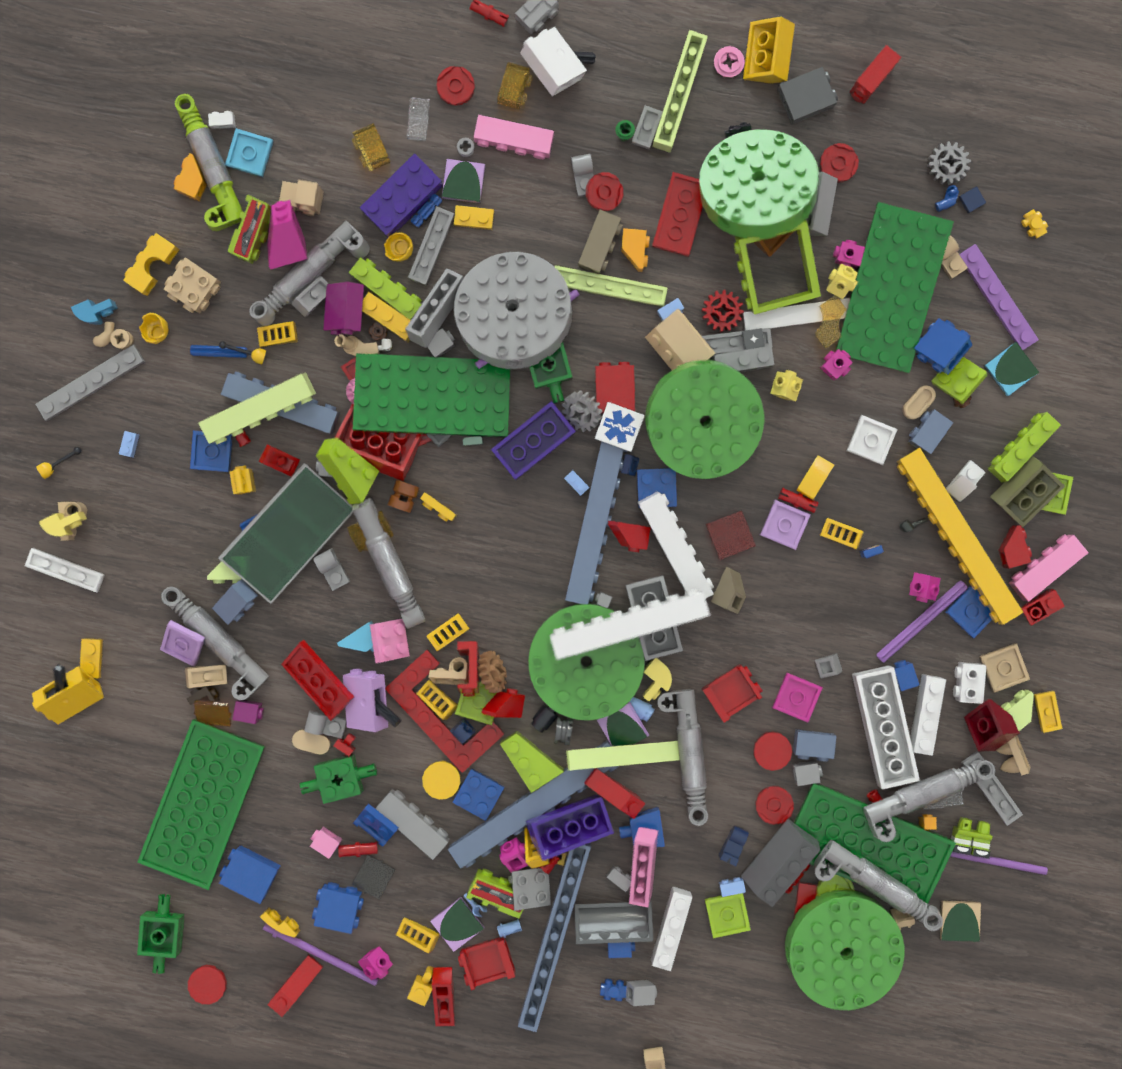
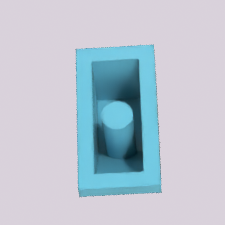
[337,621,374,652]

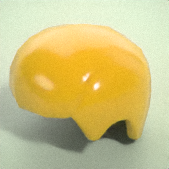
[384,232,413,262]
[139,313,169,344]

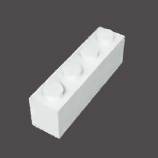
[910,674,946,756]
[651,886,692,971]

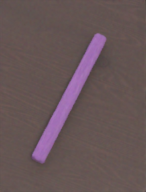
[877,581,968,663]

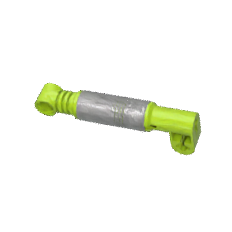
[175,94,243,231]

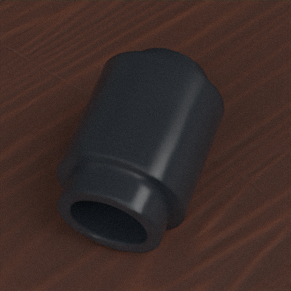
[531,704,558,733]

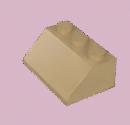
[645,308,715,370]

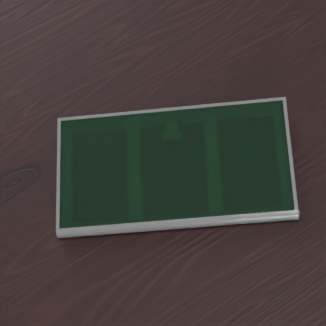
[218,463,353,604]

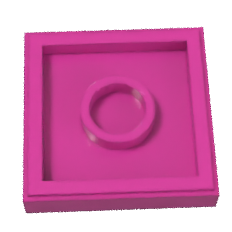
[772,672,823,723]

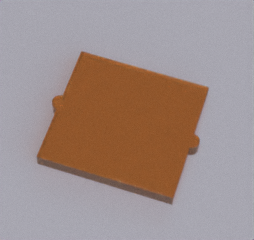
[194,700,232,727]

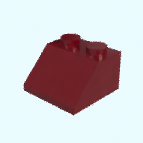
[964,699,1020,752]

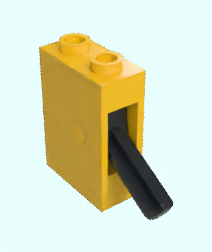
[32,664,104,724]

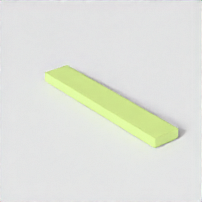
[555,265,668,307]
[566,741,680,770]

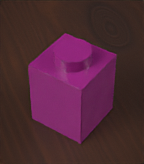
[233,700,264,724]

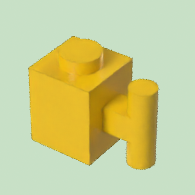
[230,466,256,495]
[407,966,433,1007]

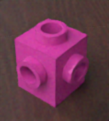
[833,240,865,269]
[820,349,853,381]
[909,572,941,603]
[499,837,528,873]
[358,946,393,980]

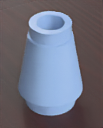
[629,697,655,722]

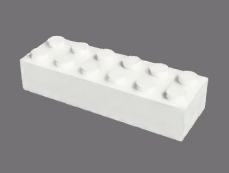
[852,665,920,789]

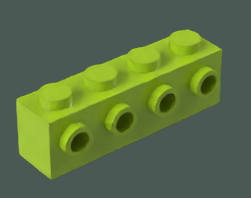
[349,257,422,320]
[988,412,1061,482]

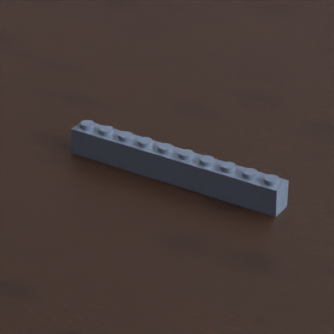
[565,441,627,604]
[448,740,619,869]
[518,842,591,1032]

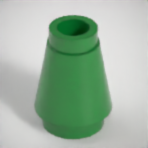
[616,120,635,141]

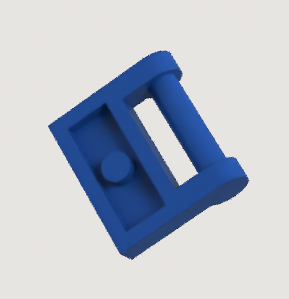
[353,804,399,847]

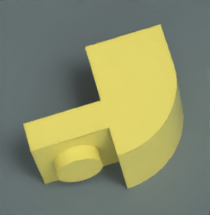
[643,658,672,701]

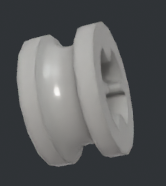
[457,138,475,157]

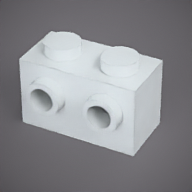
[953,662,986,704]

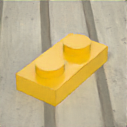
[454,205,494,230]
[420,492,457,522]
[80,638,103,678]
[1034,691,1062,733]

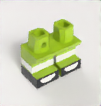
[951,817,993,859]

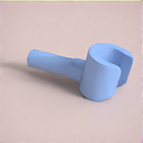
[464,893,487,917]

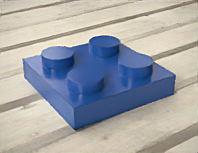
[190,431,233,472]
[637,468,677,508]
[452,768,505,821]

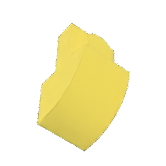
[39,512,87,536]

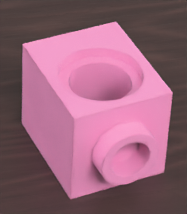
[310,827,342,859]

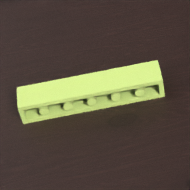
[652,30,708,153]
[199,373,316,445]

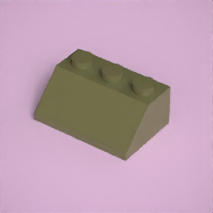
[990,455,1065,527]

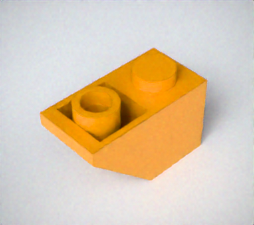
[174,153,207,202]
[621,228,650,272]

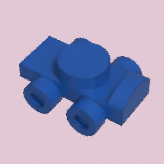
[600,979,626,1001]

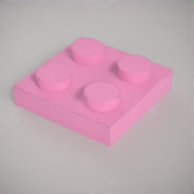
[370,619,409,663]

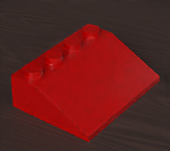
[335,404,423,481]

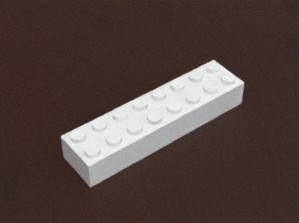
[550,589,710,660]

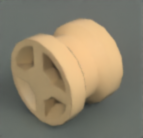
[110,329,134,350]

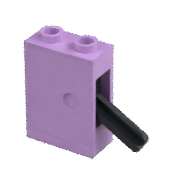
[343,669,401,732]

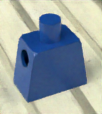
[619,807,665,847]

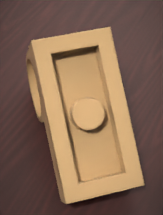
[941,236,968,280]
[58,502,87,541]
[429,657,469,685]
[185,664,227,688]
[643,1047,665,1069]

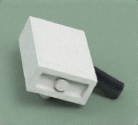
[520,27,596,96]

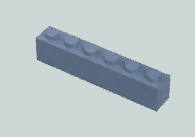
[221,371,340,435]

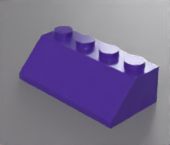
[525,795,614,861]

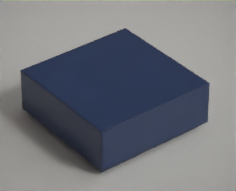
[959,186,986,213]
[621,454,639,476]

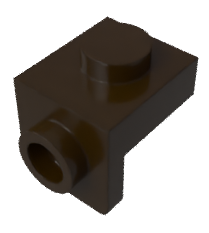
[186,686,220,705]

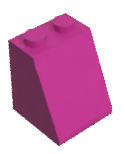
[267,200,307,270]

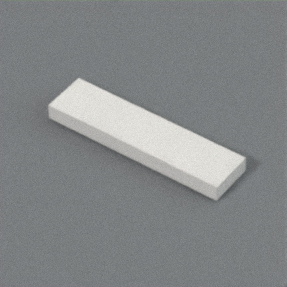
[25,548,105,593]

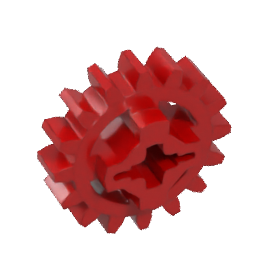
[701,290,744,333]

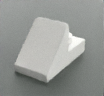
[946,460,985,502]

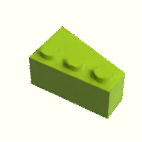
[316,438,379,504]

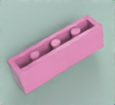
[474,115,554,159]
[1009,534,1088,602]
[629,827,658,907]

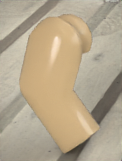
[93,322,115,347]

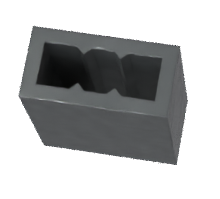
[777,67,838,125]

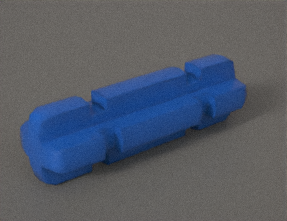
[411,194,442,228]

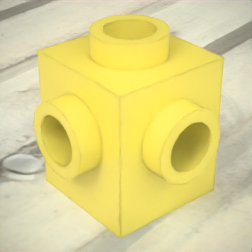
[826,264,858,299]
[770,370,803,402]

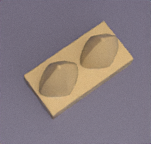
[997,736,1031,775]

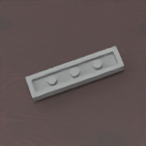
[408,206,455,286]
[702,328,773,355]
[961,751,1023,826]

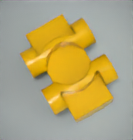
[1021,209,1048,239]

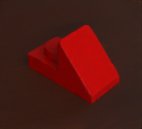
[259,444,300,477]

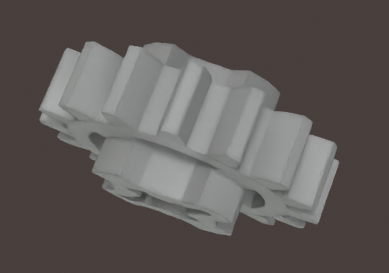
[927,141,971,185]
[562,390,602,432]

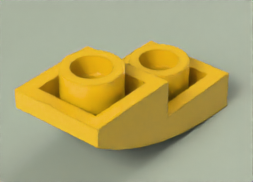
[797,456,834,500]
[260,907,300,937]

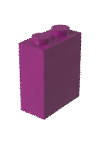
[323,282,364,336]

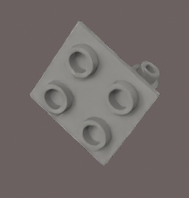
[508,868,551,911]

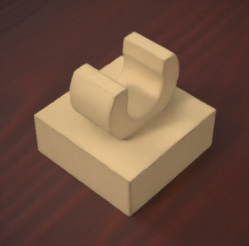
[890,908,915,930]

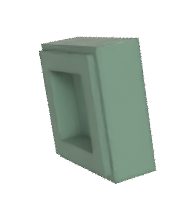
[463,436,484,446]

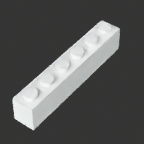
[637,491,714,599]

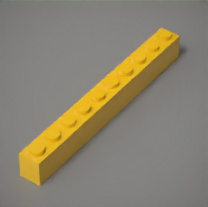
[897,448,1023,625]

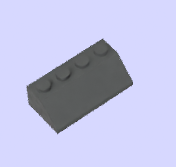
[741,819,820,907]

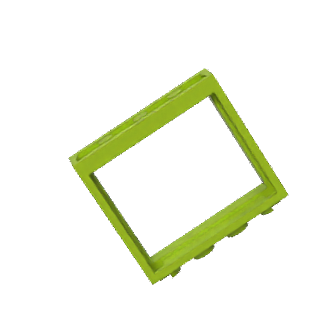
[734,220,821,315]

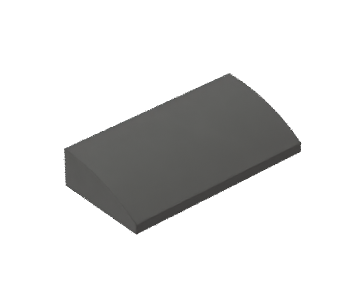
[575,902,653,944]

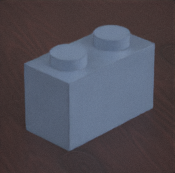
[908,409,953,455]
[212,579,258,625]
[793,729,836,761]

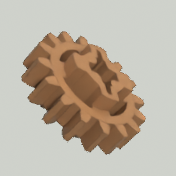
[477,651,507,693]

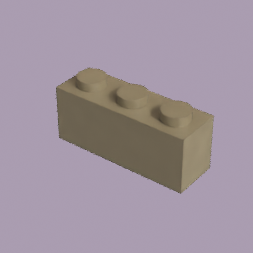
[578,210,623,274]

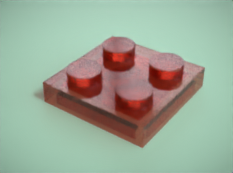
[706,510,756,560]

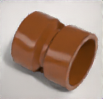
[387,479,420,513]

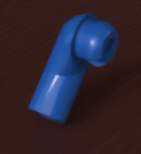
[935,185,959,212]

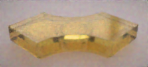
[815,295,847,349]

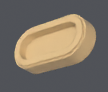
[903,386,936,420]
[292,730,331,755]

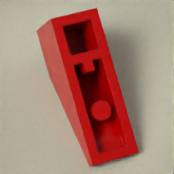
[584,768,646,819]
[268,955,323,1017]
[432,967,455,1026]

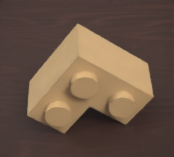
[279,180,324,216]

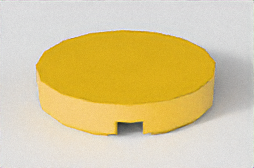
[422,761,461,799]

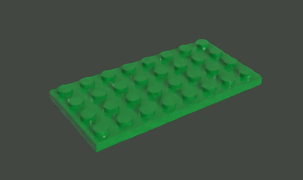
[835,202,954,373]
[353,353,510,438]
[137,719,265,890]
[794,783,956,904]

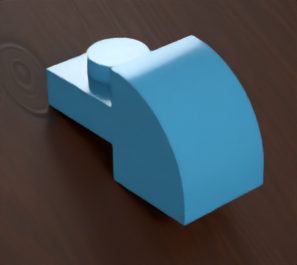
[71,299,118,325]

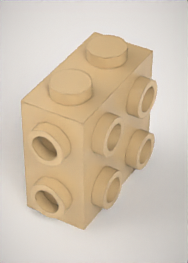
[164,258,221,313]

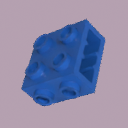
[914,318,973,375]
[312,882,364,934]

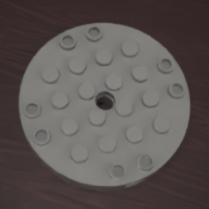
[454,252,572,369]

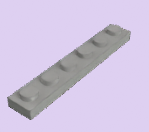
[35,345,145,421]

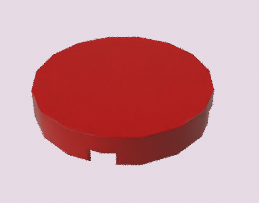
[437,66,475,106]
[819,143,859,183]
[586,172,623,211]
[753,732,792,771]
[755,786,794,825]
[188,965,227,1004]

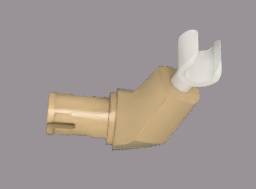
[335,334,392,356]

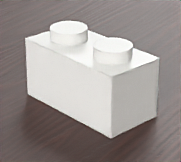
[208,111,236,129]

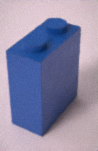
[219,845,281,904]

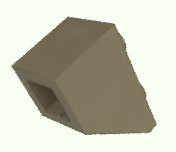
[711,567,746,614]

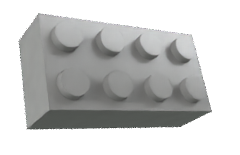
[625,575,683,661]

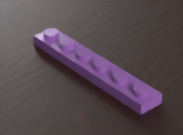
[959,244,1039,350]

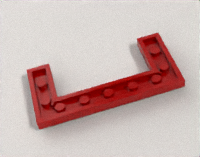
[385,649,505,773]

